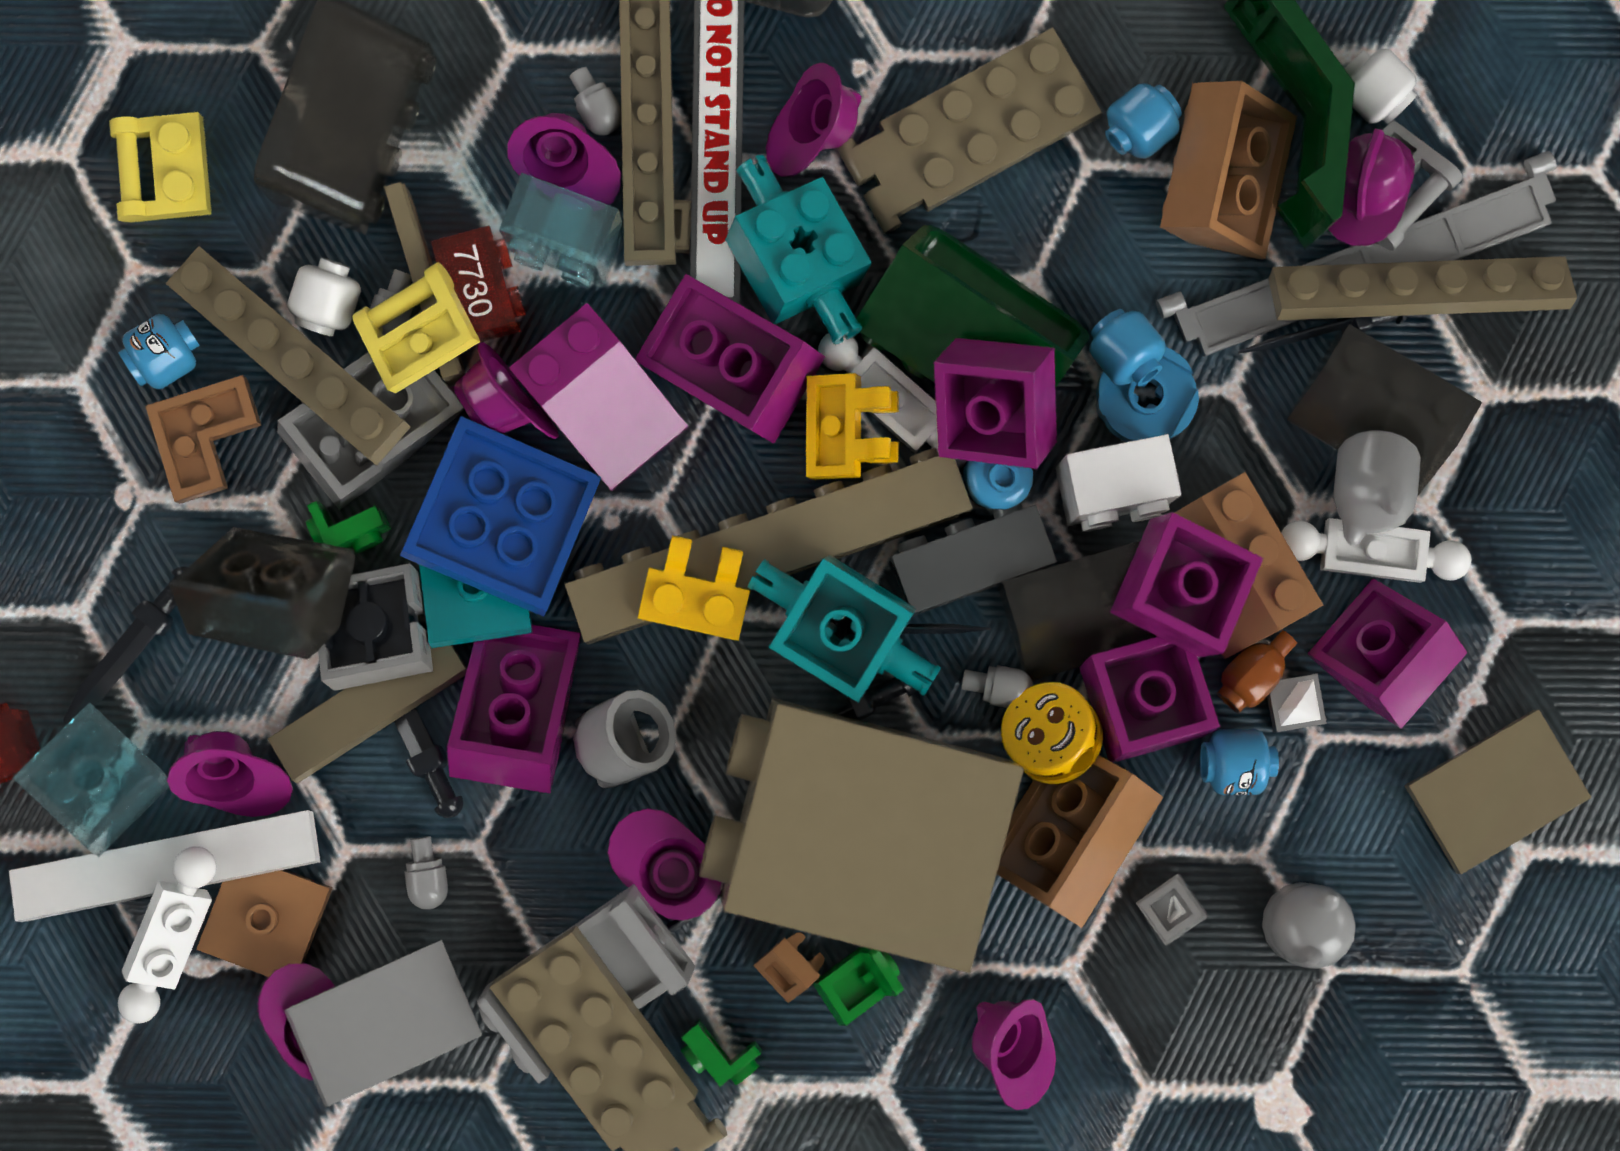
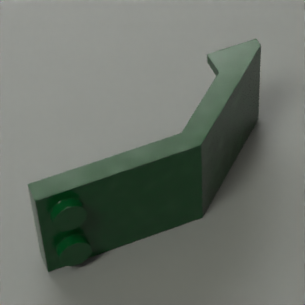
[1223,0,1355,249]

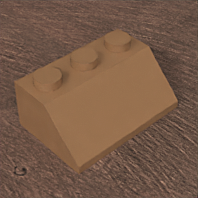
[1160,81,1297,259]
[1175,472,1323,659]
[996,755,1163,928]

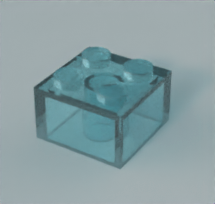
[499,173,624,288]
[13,702,169,857]

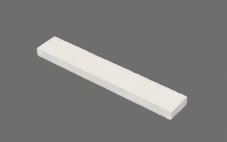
[9,810,321,922]

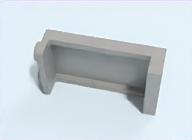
[477,884,696,1083]

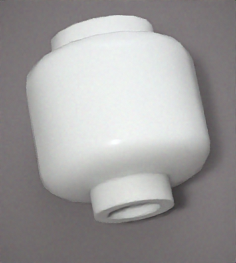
[1345,49,1417,124]
[287,258,361,336]

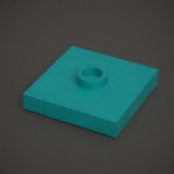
[419,564,533,648]

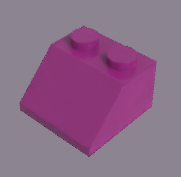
[1308,578,1467,729]

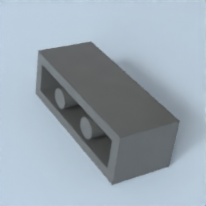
[890,503,1057,616]

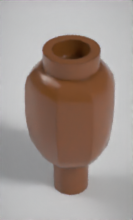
[1216,630,1297,714]

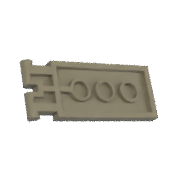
[836,27,1102,234]
[489,926,727,1151]

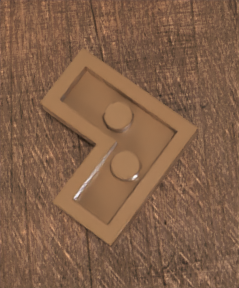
[145,375,262,504]

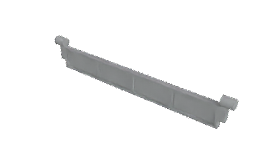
[1156,151,1556,357]

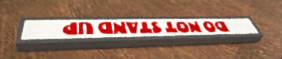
[690,0,745,304]

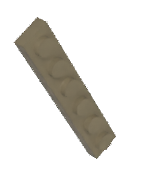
[619,0,676,266]
[166,246,411,466]
[1268,256,1577,320]

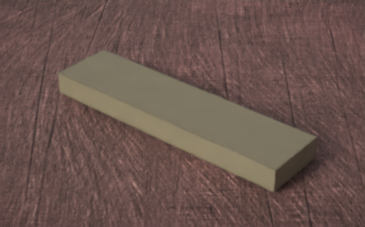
[384,182,466,387]
[268,645,467,784]

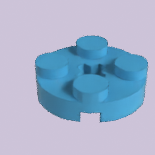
[1096,347,1199,442]

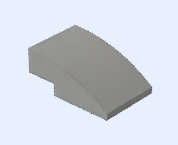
[277,352,464,511]
[284,940,482,1107]

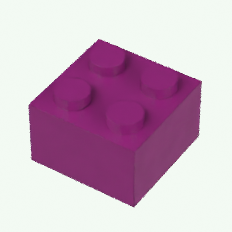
[934,338,1057,469]
[1110,512,1263,657]
[1079,637,1220,763]

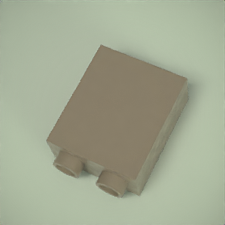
[699,698,1024,973]

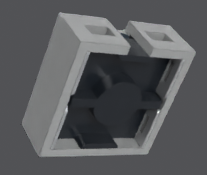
[311,563,433,691]

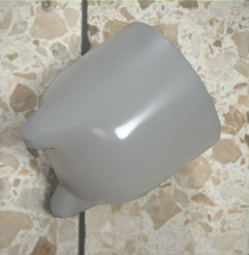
[1333,430,1421,545]
[573,690,676,788]
[1262,882,1356,969]

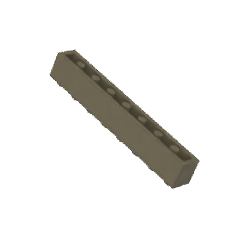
[565,448,973,645]

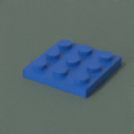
[400,416,601,616]

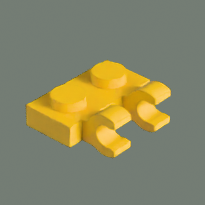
[806,373,899,480]
[637,535,750,641]

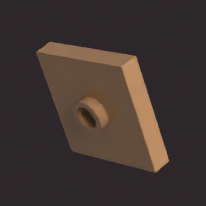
[196,870,333,977]

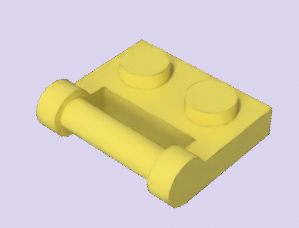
[109,112,212,222]
[352,262,481,393]

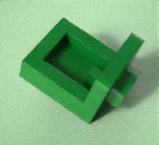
[306,501,392,555]
[813,947,904,1026]
[681,1019,761,1087]

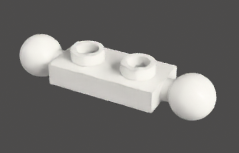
[818,333,967,469]
[1281,518,1471,583]
[118,847,216,1024]

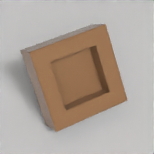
[753,932,825,1003]

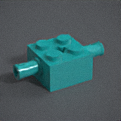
[725,154,872,345]
[747,555,941,702]

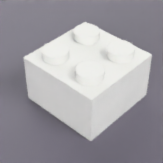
[1055,434,1181,532]

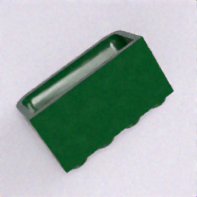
[856,225,1089,388]

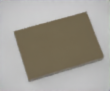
[1404,709,1592,874]

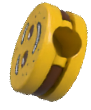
[1001,682,1103,784]

